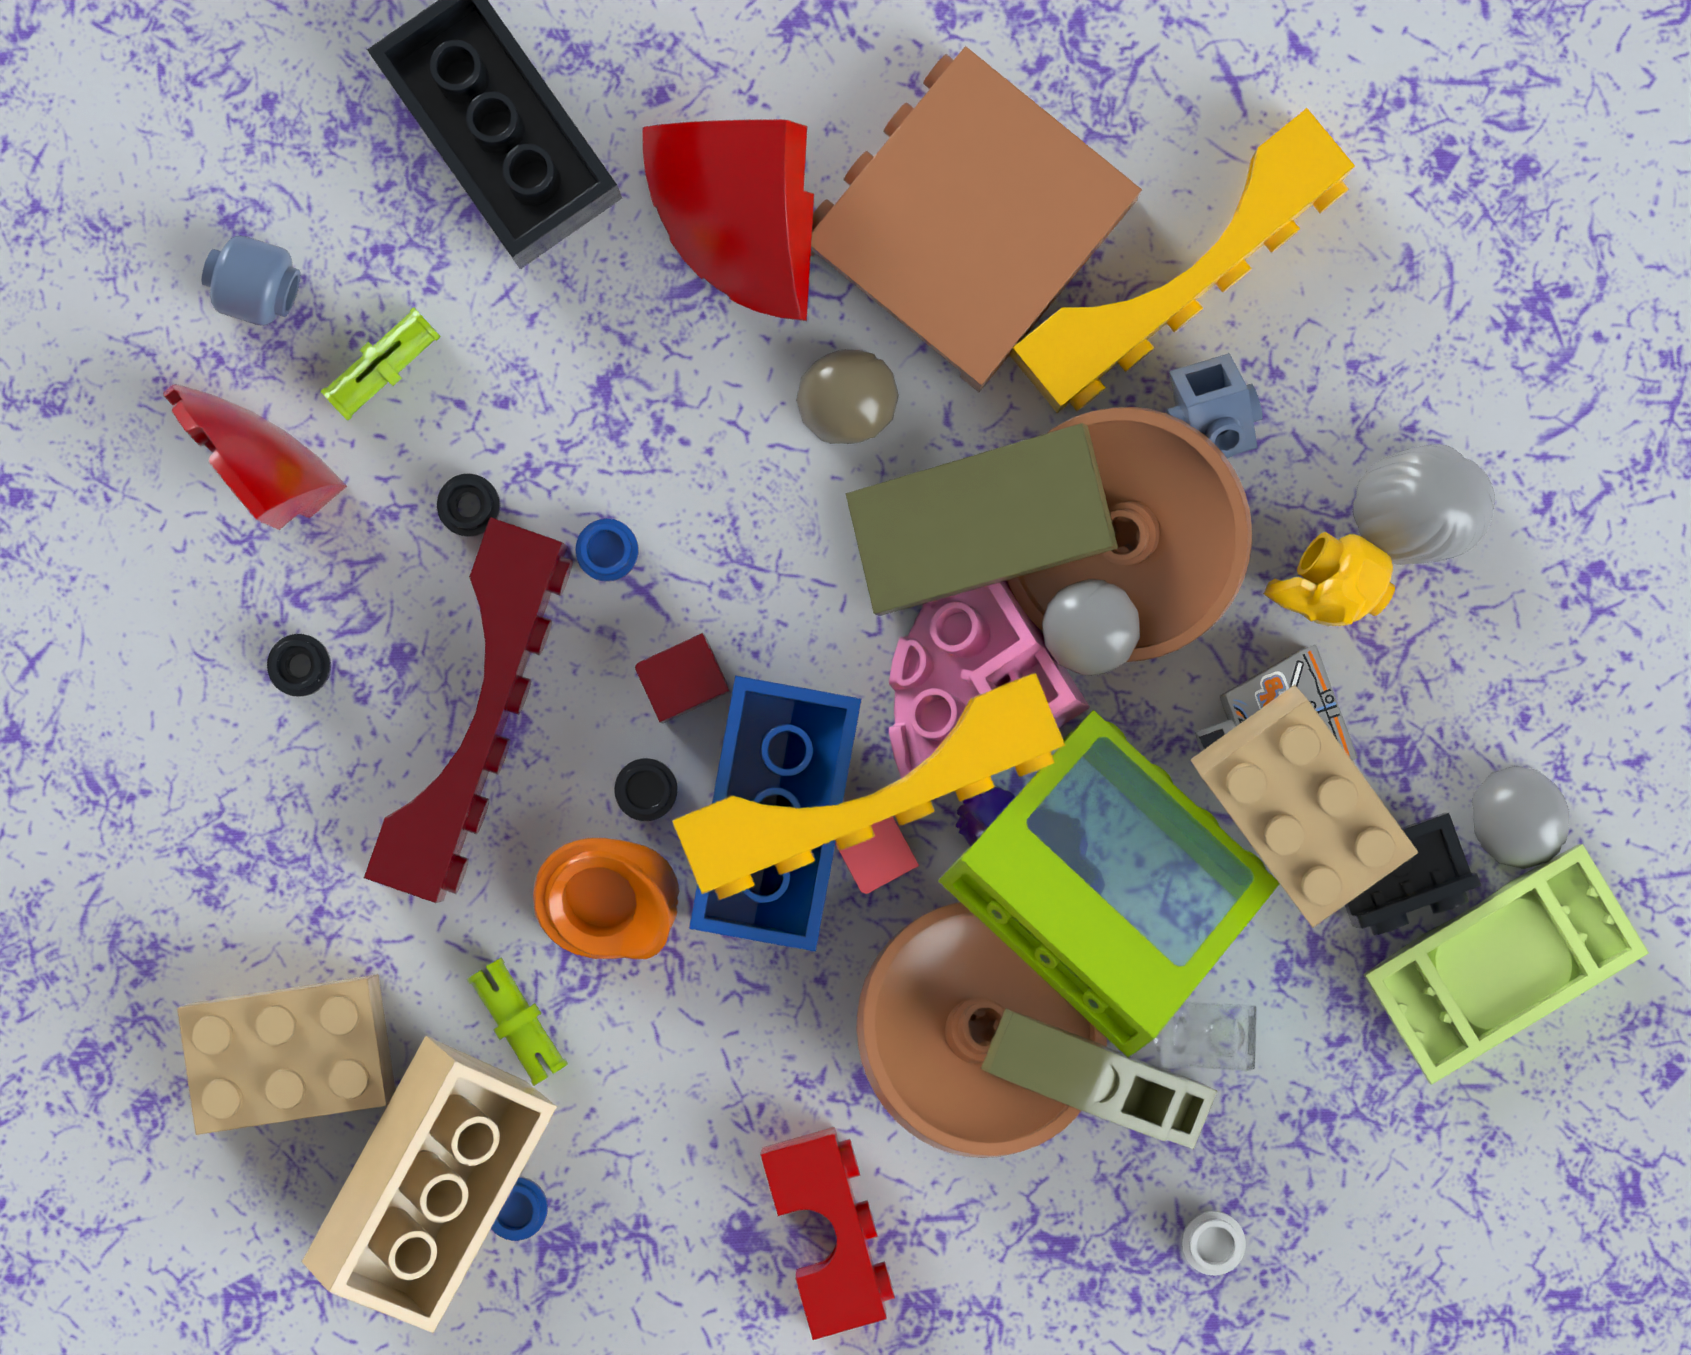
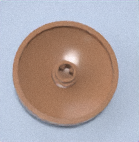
[1007,407,1252,662]
[856,902,1107,1158]

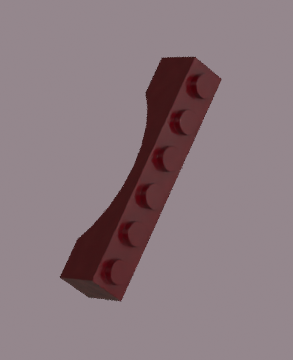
[364,517,573,903]

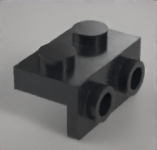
[1345,813,1481,935]

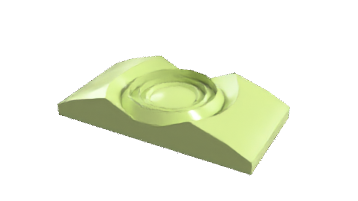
[1363,844,1649,1085]

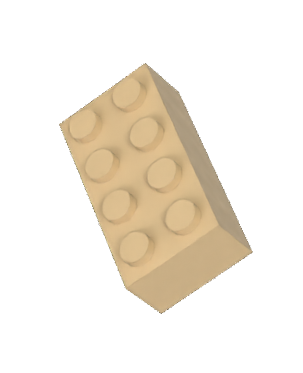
[302,1036,557,1333]

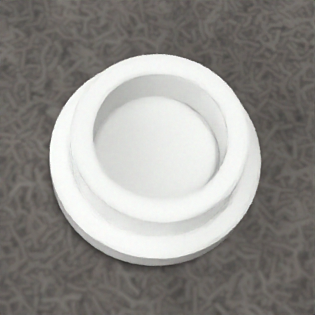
[1182,1211,1246,1276]

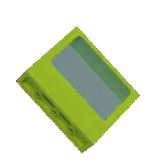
[938,710,1280,1058]

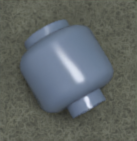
[201,235,301,326]

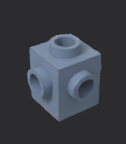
[1166,353,1263,459]

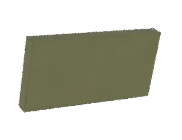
[845,423,1118,616]

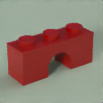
[760,1127,895,1340]

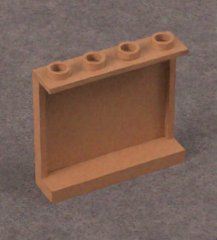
[811,46,1142,392]

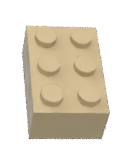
[1190,685,1419,928]
[177,974,396,1135]

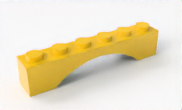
[1010,108,1355,413]
[672,673,1065,900]

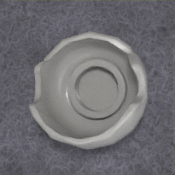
[1042,579,1140,676]
[1471,766,1569,869]

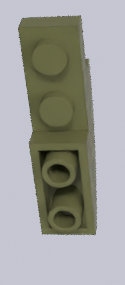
[981,1009,1217,1149]

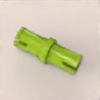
[321,307,441,420]
[467,957,568,1086]

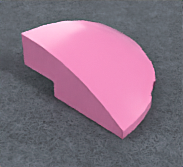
[889,580,1090,778]

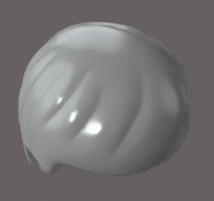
[1353,444,1495,565]

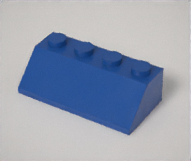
[689,675,862,952]

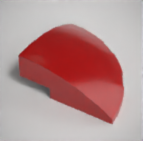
[643,119,814,321]
[163,384,347,530]

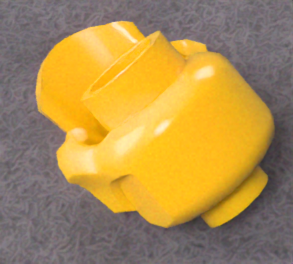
[1263,532,1395,626]

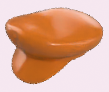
[533,838,679,959]

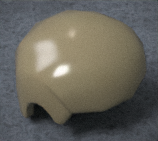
[796,349,899,444]

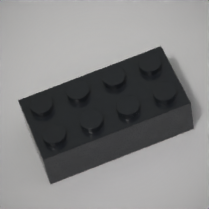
[367,0,622,269]

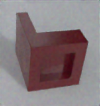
[635,633,731,723]

